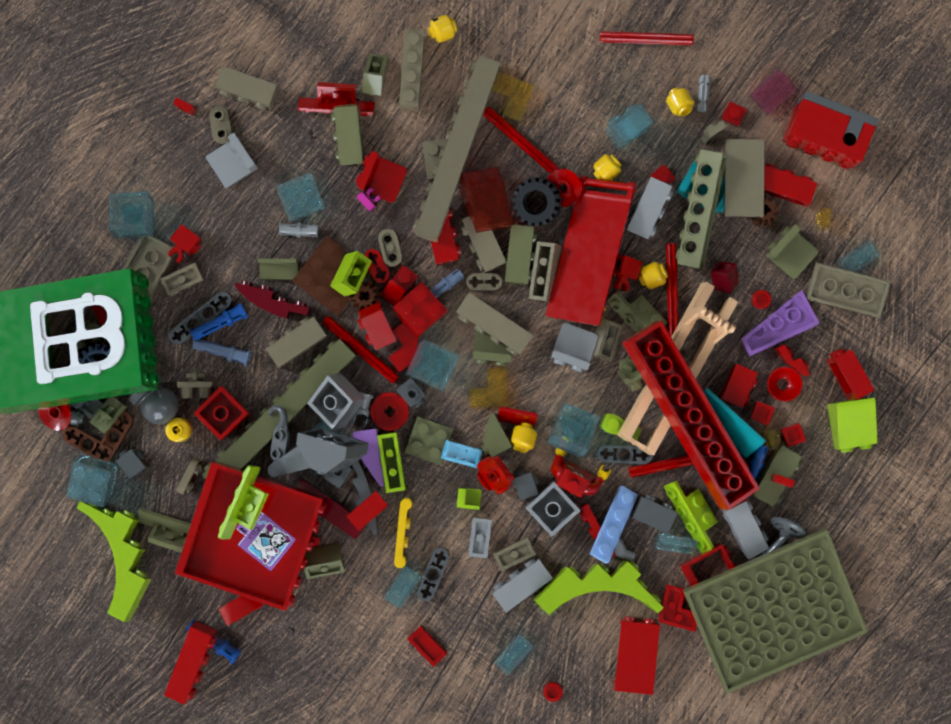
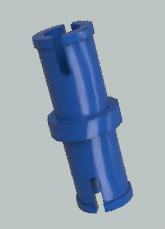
[749,445,769,483]

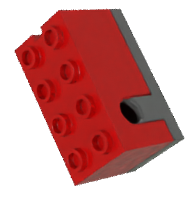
[782,91,879,169]

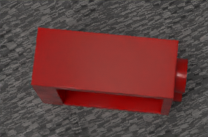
[826,348,875,400]
[679,543,737,587]

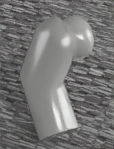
[614,538,635,561]

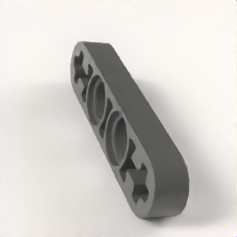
[169,292,233,345]

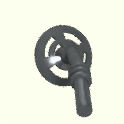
[756,517,807,558]

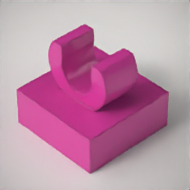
[356,188,381,211]

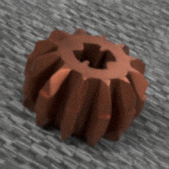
[748,194,780,227]
[349,280,381,311]

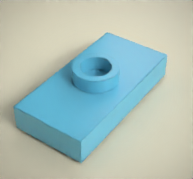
[441,440,483,469]

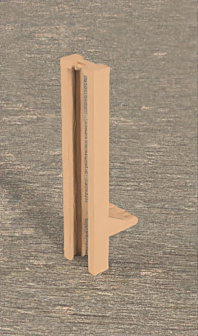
[617,282,738,455]

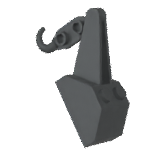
[268,405,369,477]

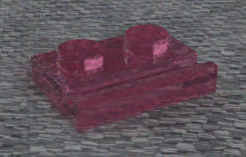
[749,68,797,116]

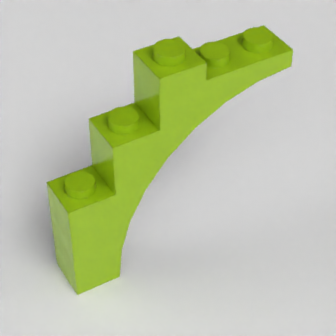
[76,499,151,622]
[533,560,664,615]

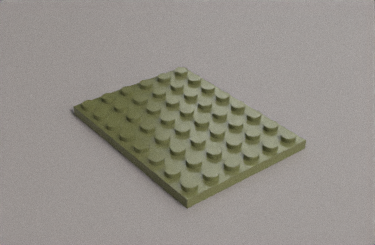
[683,528,868,694]

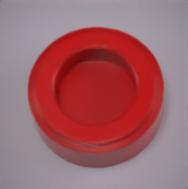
[751,290,772,309]
[543,681,563,702]

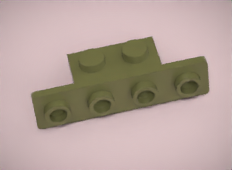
[607,292,668,333]
[137,508,191,553]

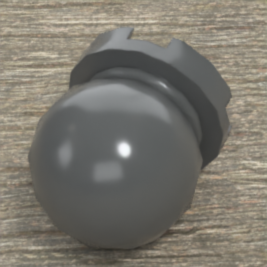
[129,376,179,425]

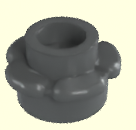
[70,409,83,427]

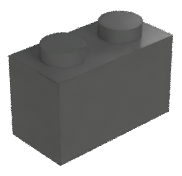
[631,495,677,534]

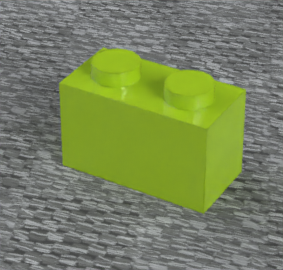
[330,251,372,296]

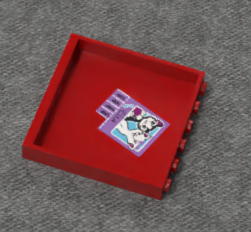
[175,461,327,611]

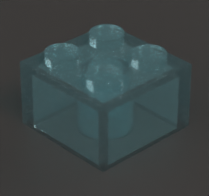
[605,103,654,150]
[109,191,154,239]
[405,340,460,391]
[547,402,600,458]
[66,455,118,507]

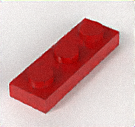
[579,503,616,558]

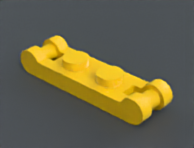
[394,497,413,568]

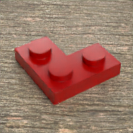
[657,584,697,632]

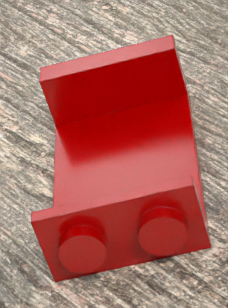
[613,616,660,695]

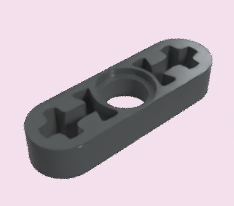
[596,445,653,464]
[417,547,449,601]

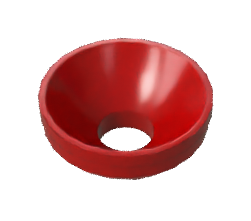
[767,367,803,402]

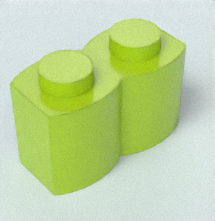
[599,414,642,441]

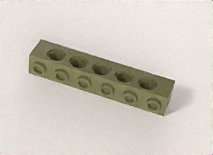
[676,149,728,269]

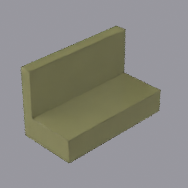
[258,258,299,280]
[304,543,345,579]

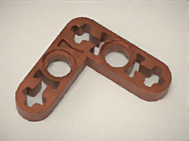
[62,412,134,462]

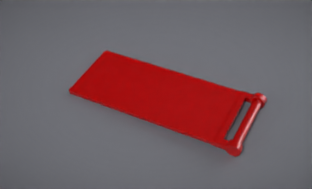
[545,175,637,326]

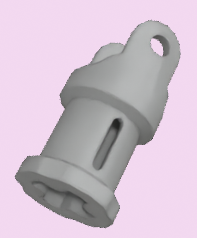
[351,392,374,428]

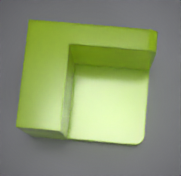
[457,487,481,510]

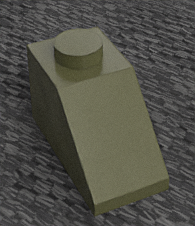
[362,53,389,96]
[481,413,512,457]

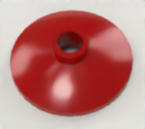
[545,169,582,207]
[38,404,72,431]

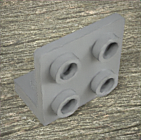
[206,133,258,188]

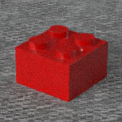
[392,282,448,339]
[193,386,251,441]

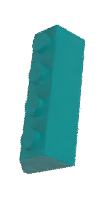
[702,388,766,458]

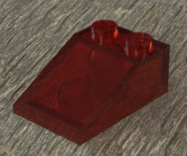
[458,167,513,233]

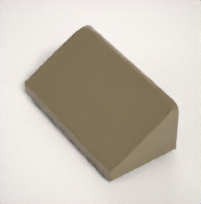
[592,319,623,362]

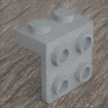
[550,323,598,373]

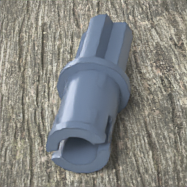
[430,268,464,298]

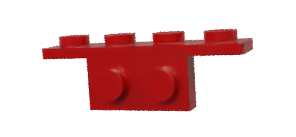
[297,82,375,116]

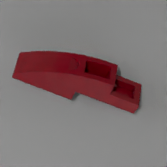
[235,281,311,319]

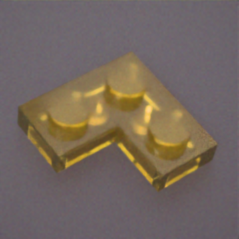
[492,72,534,122]
[469,367,509,408]

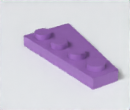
[741,290,820,357]

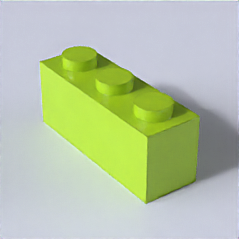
[377,432,407,493]

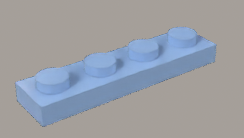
[590,486,638,564]

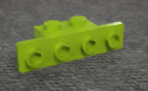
[218,465,269,539]
[664,481,718,553]

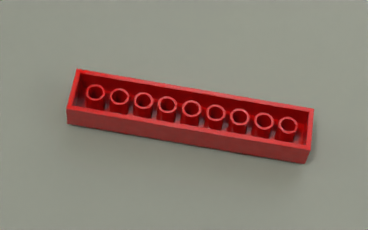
[622,321,760,510]

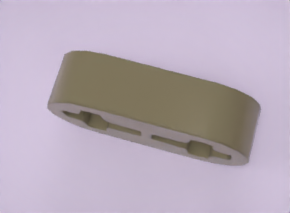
[466,273,502,291]

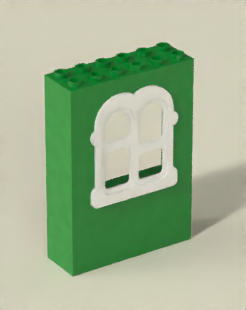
[0,268,159,414]

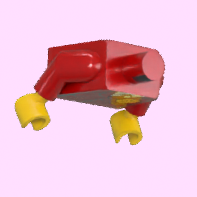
[551,442,611,498]

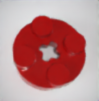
[370,392,409,431]
[476,456,514,494]

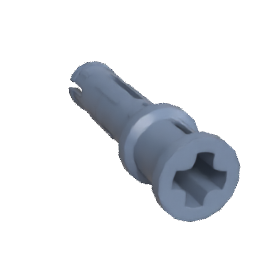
[192,339,252,367]

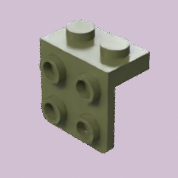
[765,224,818,279]
[472,331,512,366]

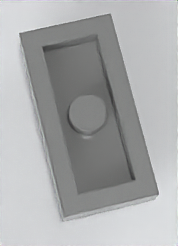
[468,517,492,558]

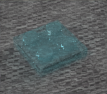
[276,172,326,223]

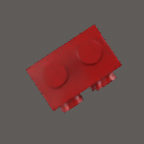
[355,151,407,203]

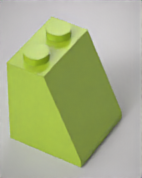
[827,398,877,453]

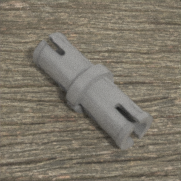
[279,222,319,238]

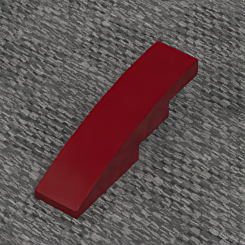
[295,479,367,539]

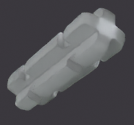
[697,75,710,113]

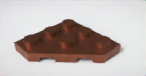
[292,236,349,316]

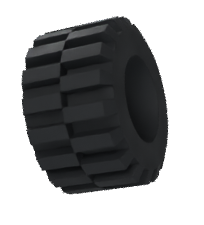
[512,177,563,226]

